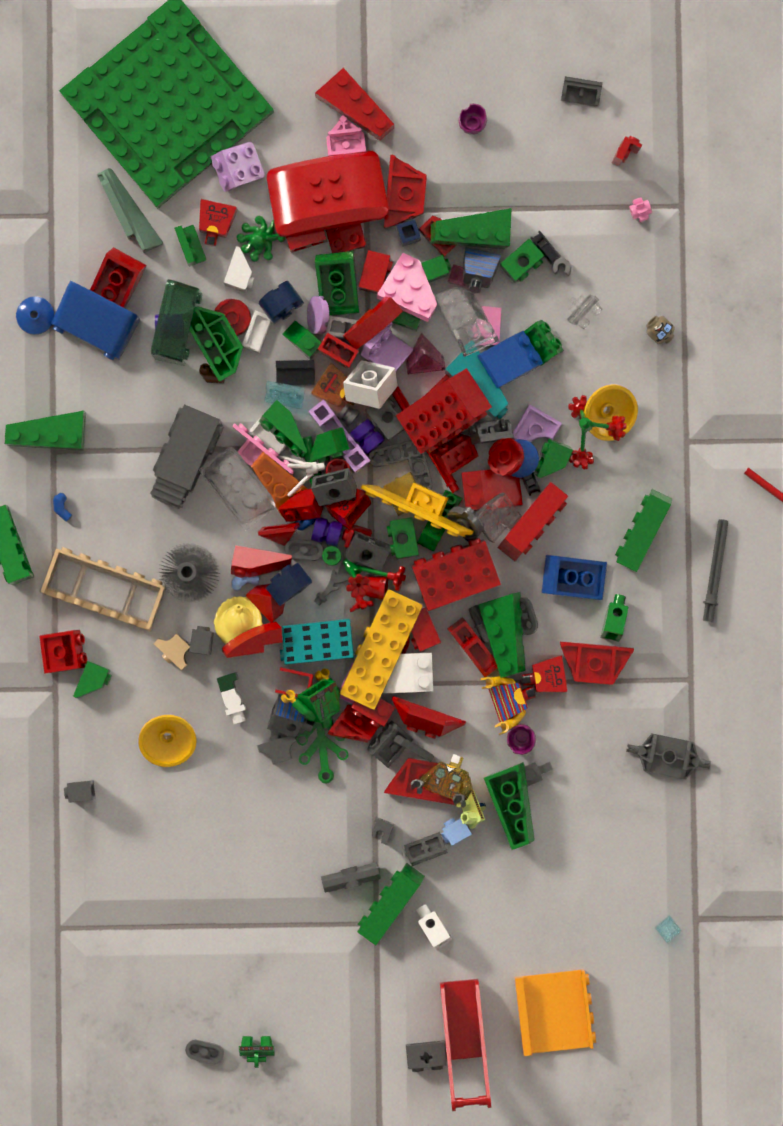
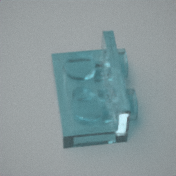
[265,381,305,409]

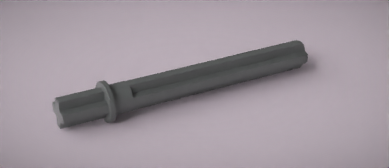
[703,519,728,622]

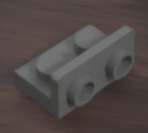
[367,721,414,768]

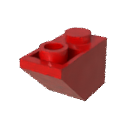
[278,489,324,522]

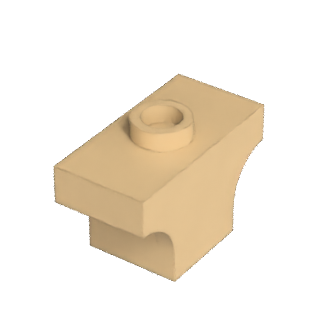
[154,634,190,670]

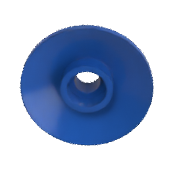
[16,296,54,335]
[511,439,539,478]

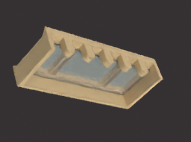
[41,547,166,631]

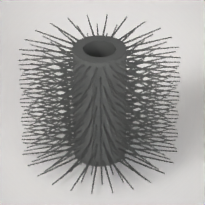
[159,544,220,601]

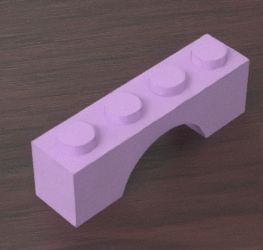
[308,400,370,474]

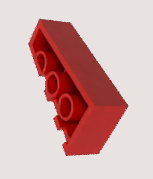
[315,67,394,141]
[497,482,568,562]

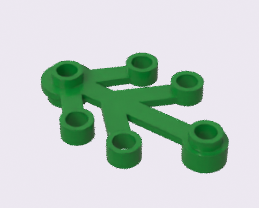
[296,722,349,784]

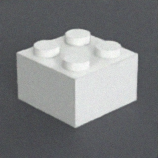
[343,360,398,409]

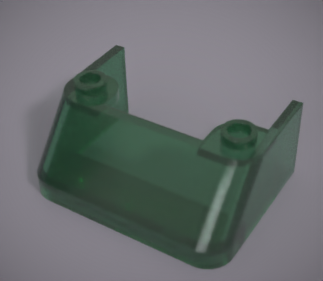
[151,279,203,366]

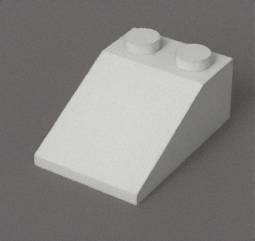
[383,653,433,693]

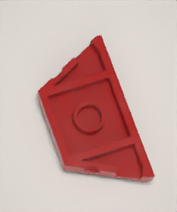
[384,154,427,229]
[560,641,634,685]
[384,758,455,805]

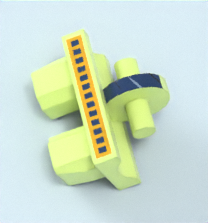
[456,789,486,829]

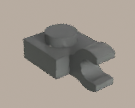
[525,762,553,787]

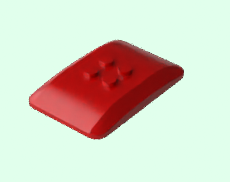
[267,151,389,237]

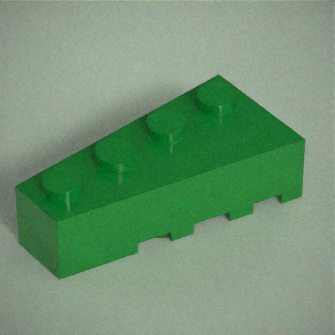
[478,592,526,678]

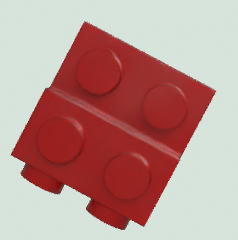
[39,630,88,674]

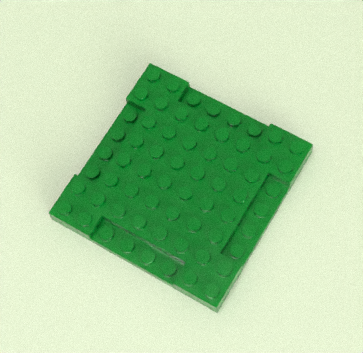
[59,0,274,209]

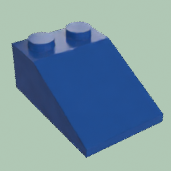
[477,331,543,388]
[542,555,607,600]

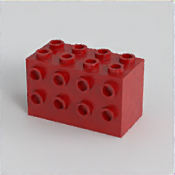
[396,368,492,454]
[411,538,501,611]

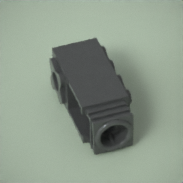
[150,404,224,509]

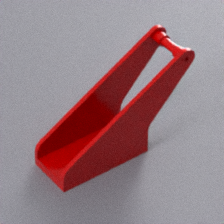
[440,979,491,1111]

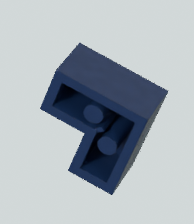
[266,563,312,606]

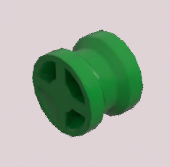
[322,546,342,566]

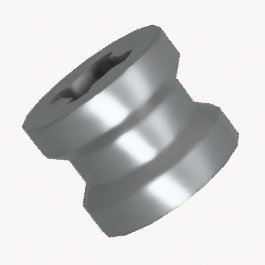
[337,403,360,427]

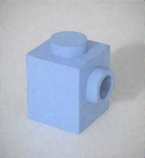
[441,818,472,845]

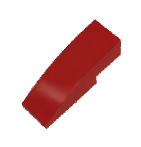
[343,296,403,349]
[447,617,498,677]
[222,622,282,658]

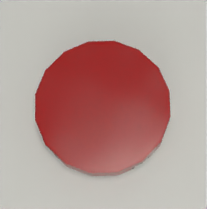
[214,299,251,336]
[488,438,524,476]

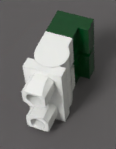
[217,672,247,724]

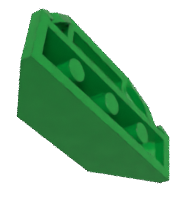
[181,306,243,382]

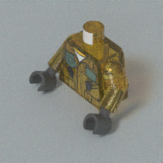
[411,754,473,807]

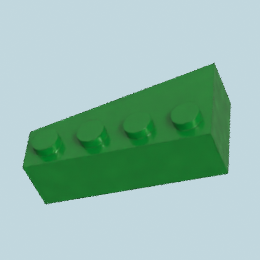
[430,208,512,249]
[4,410,86,451]
[615,489,672,572]
[0,505,34,585]
[484,762,535,850]
[357,863,425,946]

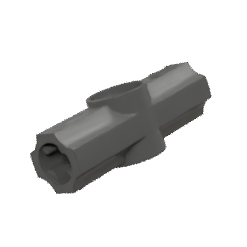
[321,862,381,893]

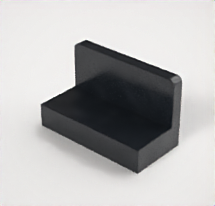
[276,360,315,386]

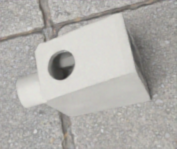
[416,904,453,950]

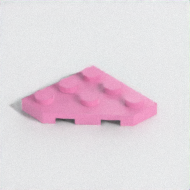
[377,253,437,322]

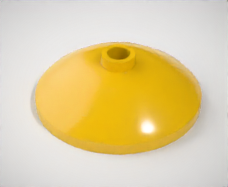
[584,384,638,441]
[138,715,196,767]

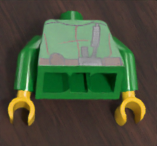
[281,668,341,728]

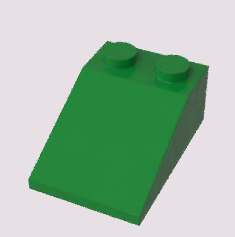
[315,251,359,316]

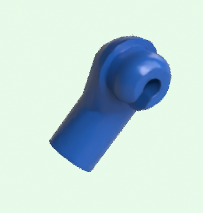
[53,493,72,522]

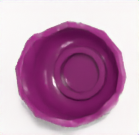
[458,103,488,134]
[507,724,536,755]

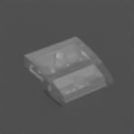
[475,492,522,543]

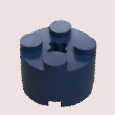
[258,281,304,324]

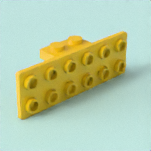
[361,483,474,537]
[340,590,423,710]

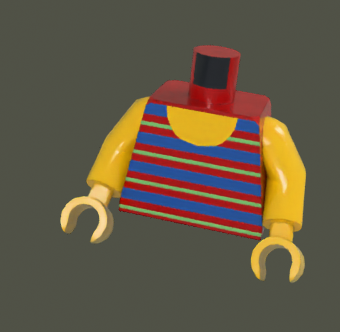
[480,676,536,735]

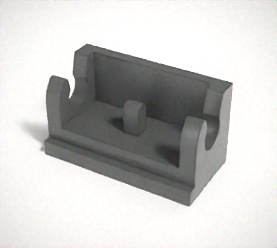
[561,76,603,107]
[469,419,514,445]
[372,817,394,845]
[404,832,448,866]

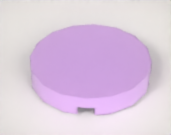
[307,296,329,334]

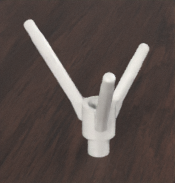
[278,455,325,497]

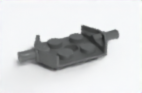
[626,733,711,780]

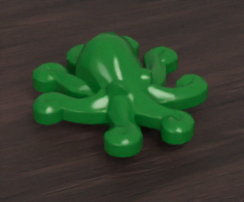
[237,216,286,262]

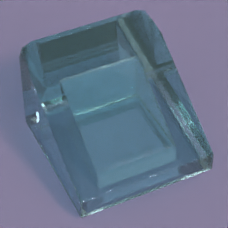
[655,915,681,943]

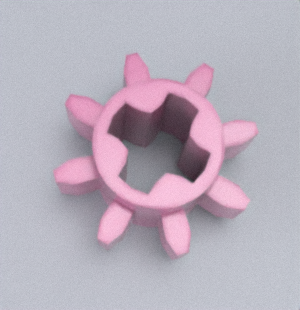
[629,197,652,222]

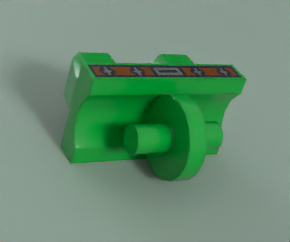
[239,1036,275,1068]

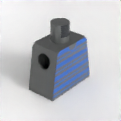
[463,247,501,293]
[267,694,314,737]

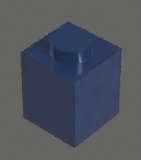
[397,220,421,247]

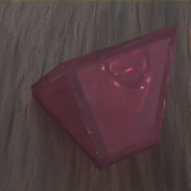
[406,333,446,375]

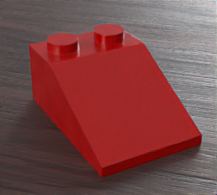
[90,247,147,308]
[461,469,523,511]

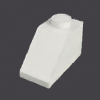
[224,246,255,292]

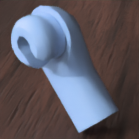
[232,576,260,591]

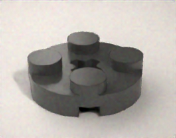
[447,507,484,540]

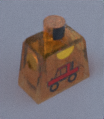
[311,362,355,407]

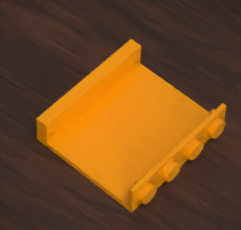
[515,969,596,1056]

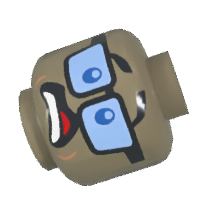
[646,316,675,344]

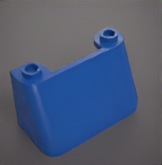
[51,280,140,360]

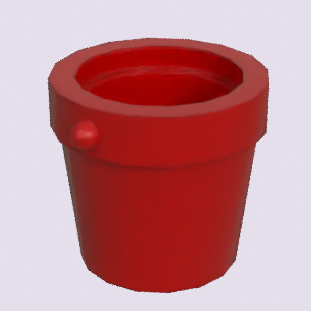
[365,576,388,601]

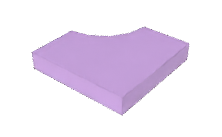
[511,405,562,442]

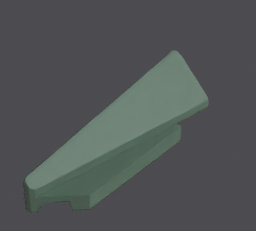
[97,168,163,253]

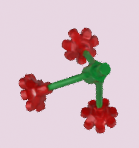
[568,395,627,470]
[343,558,406,613]

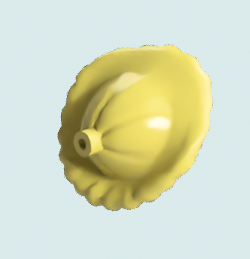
[214,596,263,644]

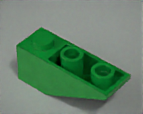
[259,400,307,459]
[417,490,463,552]

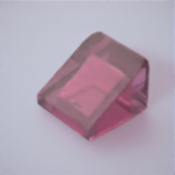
[447,264,467,288]

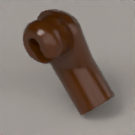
[199,363,225,383]

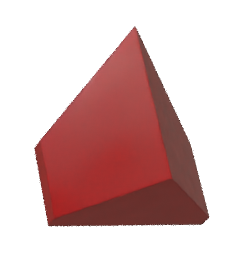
[246,584,285,623]

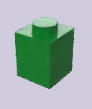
[421,255,452,283]

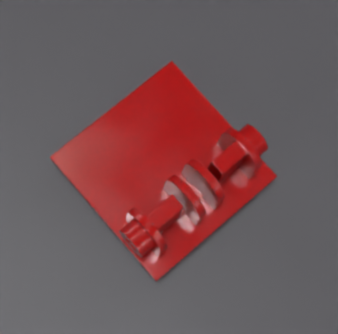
[326,223,366,253]

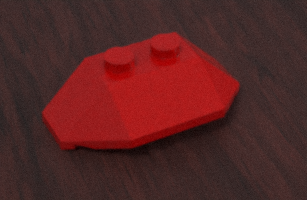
[392,696,466,739]

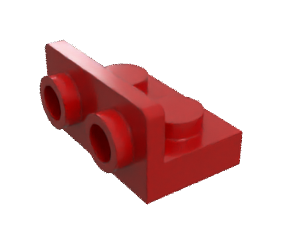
[611,136,642,166]
[432,434,479,476]
[351,698,395,728]

